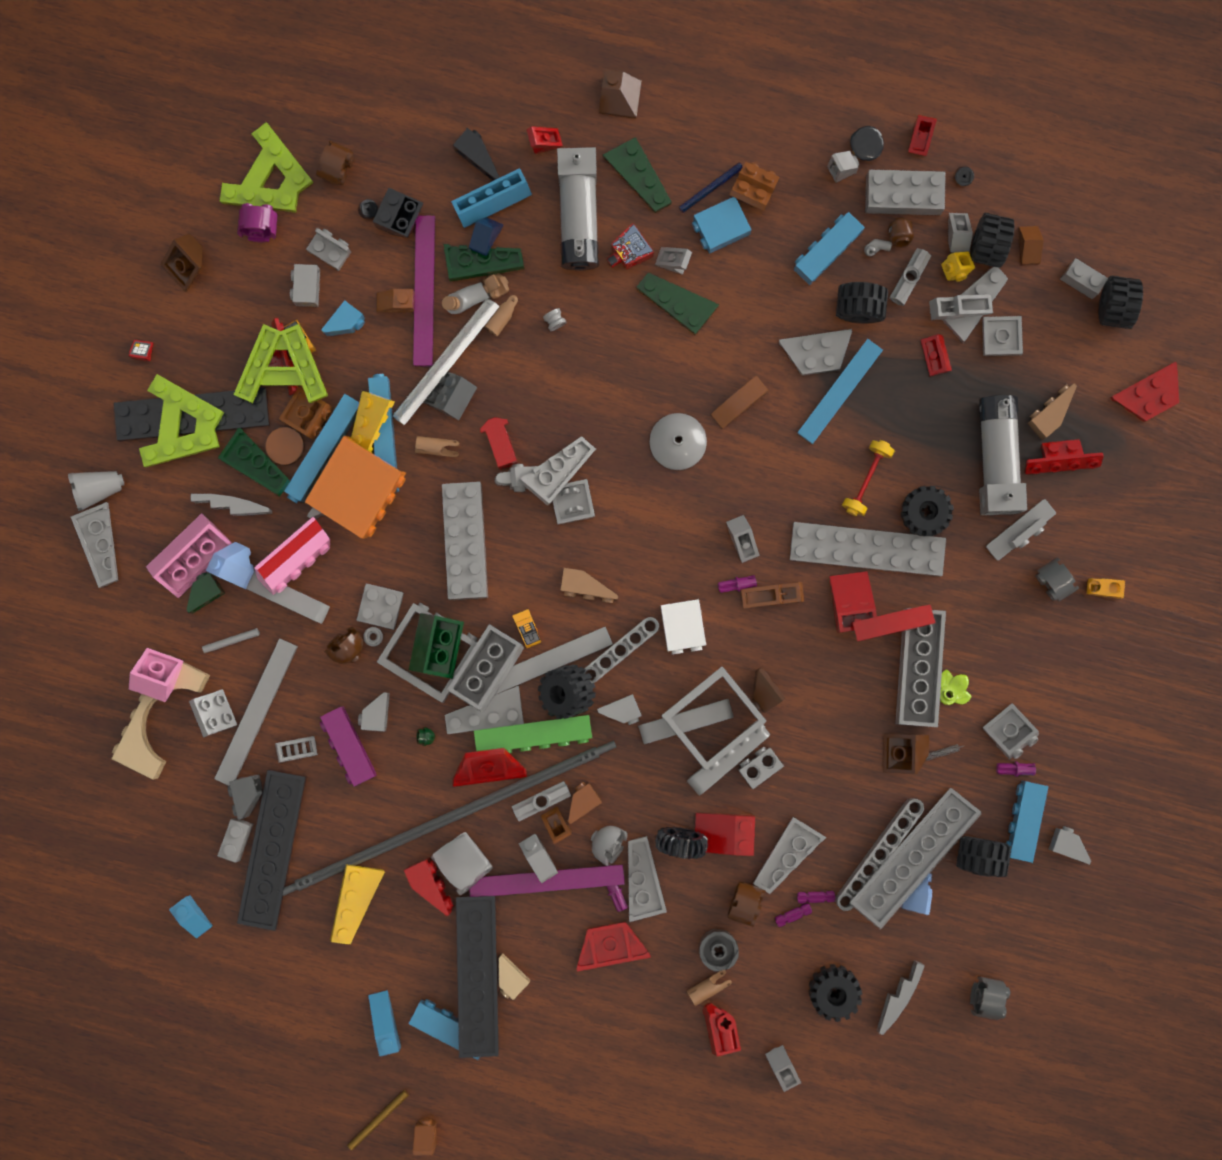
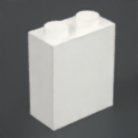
[660,599,706,655]

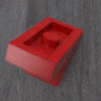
[908,115,937,156]
[526,126,563,154]

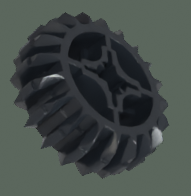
[655,826,708,859]

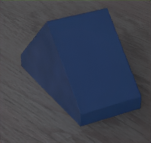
[469,217,503,256]

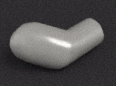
[864,239,892,256]

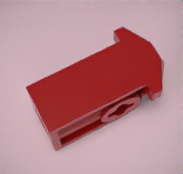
[480,417,518,470]
[702,1003,741,1057]

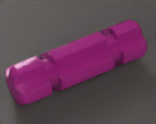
[797,891,835,903]
[775,903,812,927]

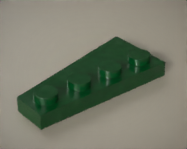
[603,137,672,213]
[443,244,524,282]
[636,272,719,335]
[218,428,290,497]

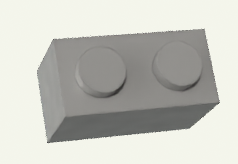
[1060,258,1108,299]
[290,264,320,307]
[218,818,254,863]

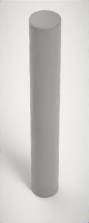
[202,628,260,653]

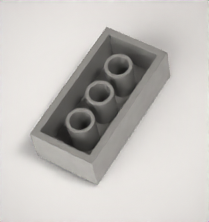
[865,170,945,215]
[447,624,524,713]

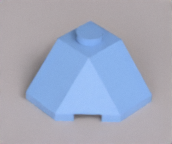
[206,542,254,589]
[901,873,932,915]

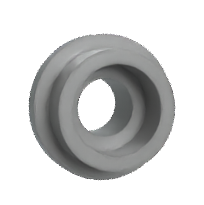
[364,627,383,646]

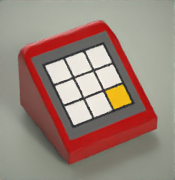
[129,340,153,361]

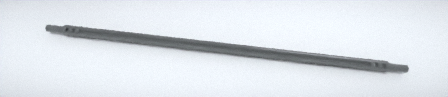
[278,740,617,896]

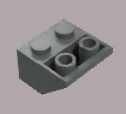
[423,372,477,420]
[228,774,263,820]

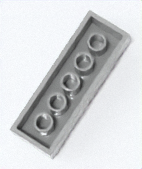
[442,482,488,600]
[895,608,946,727]

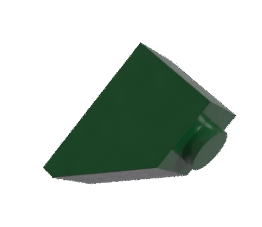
[186,572,225,614]

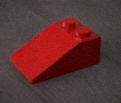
[695,813,755,856]

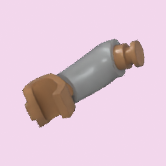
[442,273,509,314]

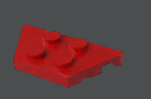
[1110,362,1179,422]
[453,748,527,787]
[576,921,651,972]

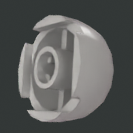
[591,826,627,866]

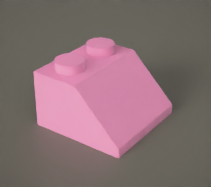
[129,648,183,702]

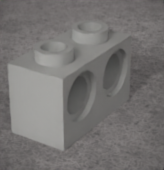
[738,747,784,789]

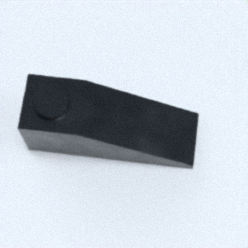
[453,128,500,181]

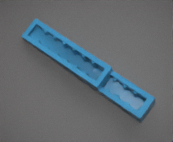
[798,339,883,444]

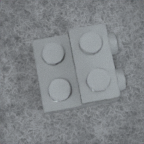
[983,703,1039,760]

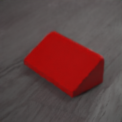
[921,334,952,376]

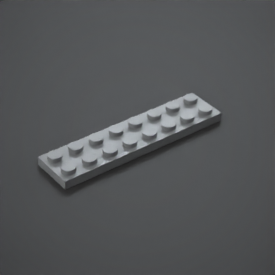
[789,522,946,576]
[850,788,982,930]

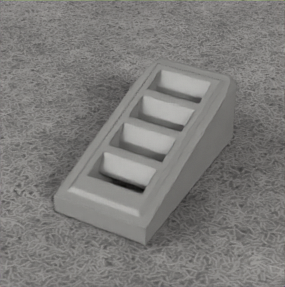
[275,736,318,763]

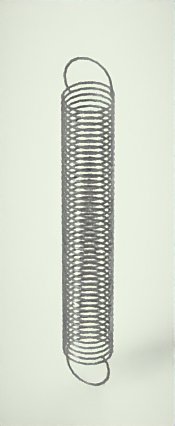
[926,744,964,761]

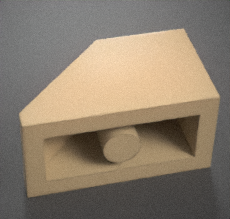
[499,953,530,1000]

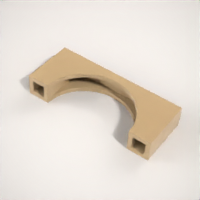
[112,655,210,780]

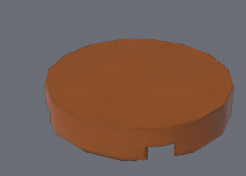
[266,427,304,466]

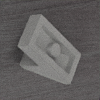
[655,247,692,274]

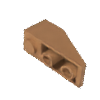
[1027,383,1077,440]
[560,568,618,603]

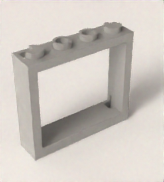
[377,603,478,703]
[661,667,766,771]

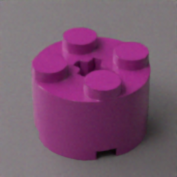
[237,203,278,242]

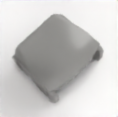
[431,832,493,895]

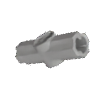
[889,248,931,306]
[512,781,571,821]

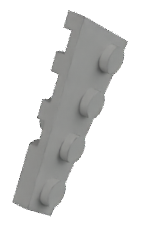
[942,267,1008,343]
[518,436,596,506]
[71,502,119,588]
[445,686,524,734]
[753,817,826,894]
[628,836,667,922]

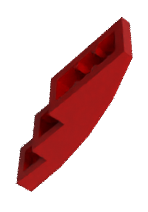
[853,604,935,642]

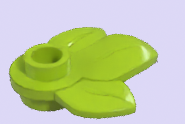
[940,670,971,705]

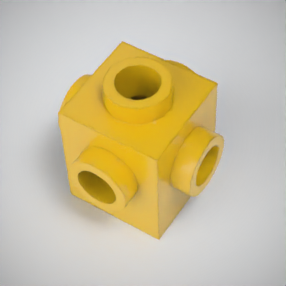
[941,251,975,282]

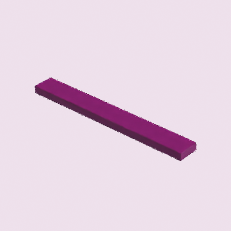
[413,216,435,367]
[470,864,625,897]

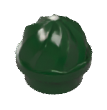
[416,727,435,746]

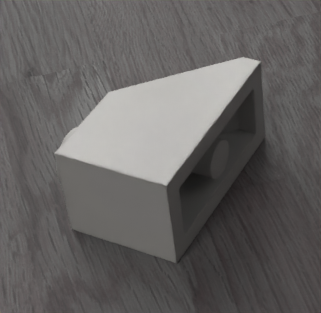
[827,151,859,183]
[948,213,973,253]
[726,515,760,563]
[358,692,390,731]
[597,694,642,725]
[1048,826,1091,864]
[519,834,558,883]
[765,1045,801,1092]

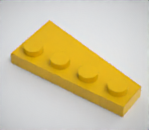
[351,391,395,453]
[330,864,385,944]

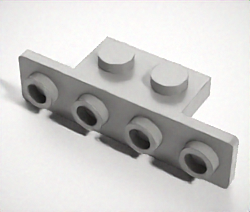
[986,499,1056,561]

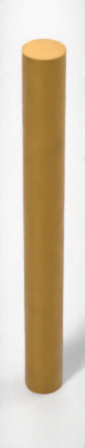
[347,1090,409,1151]

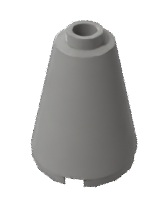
[68,471,125,511]

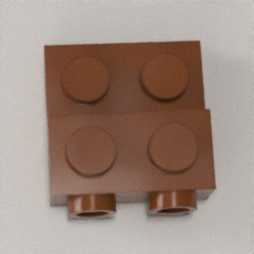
[730,162,780,211]
[279,387,333,440]

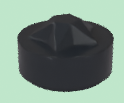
[954,166,974,186]
[358,199,378,220]

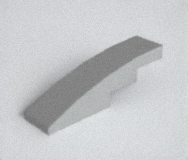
[191,494,272,516]
[877,960,925,1035]

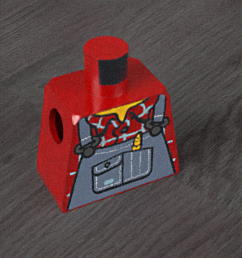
[606,223,654,269]

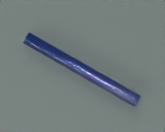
[679,162,743,213]

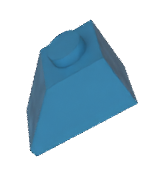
[321,300,365,336]
[169,895,213,938]

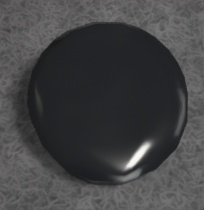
[850,126,884,161]

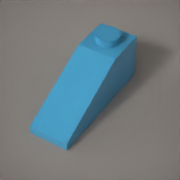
[368,990,401,1056]

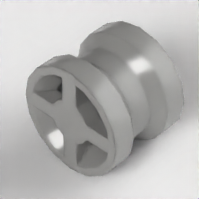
[543,309,567,331]

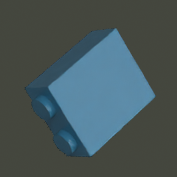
[692,197,751,254]

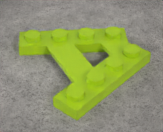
[220,122,313,212]
[234,324,328,403]
[139,374,224,468]

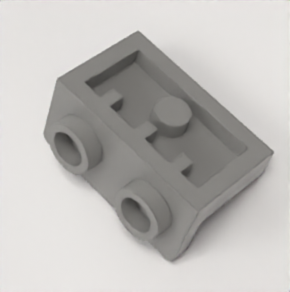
[306,228,351,271]

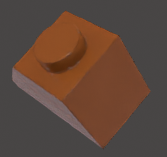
[377,289,415,313]
[568,782,602,825]
[413,1118,437,1155]

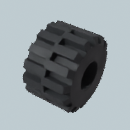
[971,213,1015,268]
[1098,275,1143,329]
[836,282,888,324]
[900,485,954,537]
[538,664,596,719]
[956,836,1012,877]
[808,964,862,1022]

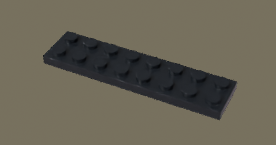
[114,387,270,441]
[237,770,307,931]
[456,896,499,1058]

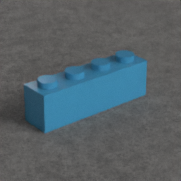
[451,168,532,228]
[794,212,865,285]
[1006,780,1049,863]
[409,999,480,1060]

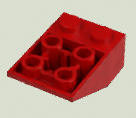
[829,571,877,633]
[404,857,454,916]

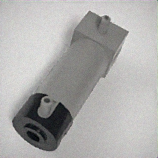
[557,147,599,271]
[979,395,1027,515]

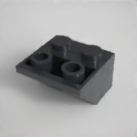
[373,188,424,238]

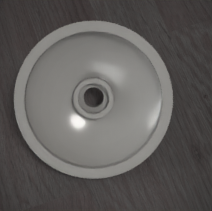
[650,413,707,470]

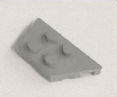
[779,329,852,376]

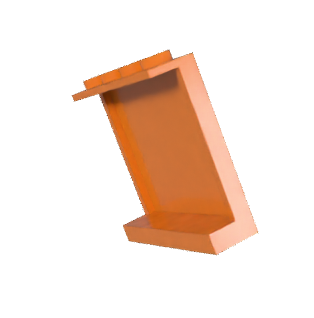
[305,436,406,539]

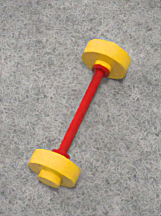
[842,440,895,516]

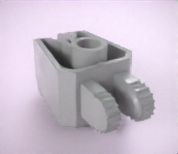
[494,464,538,492]

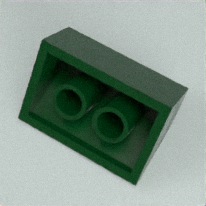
[408,613,464,679]

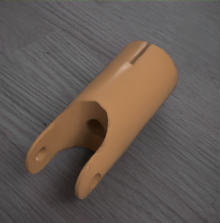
[484,295,518,337]
[415,436,459,457]
[687,970,732,1006]

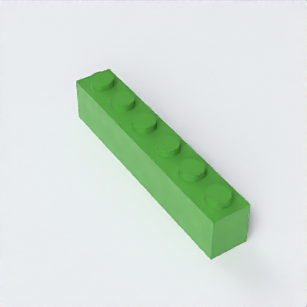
[474,715,592,753]

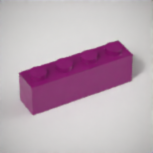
[320,706,377,786]

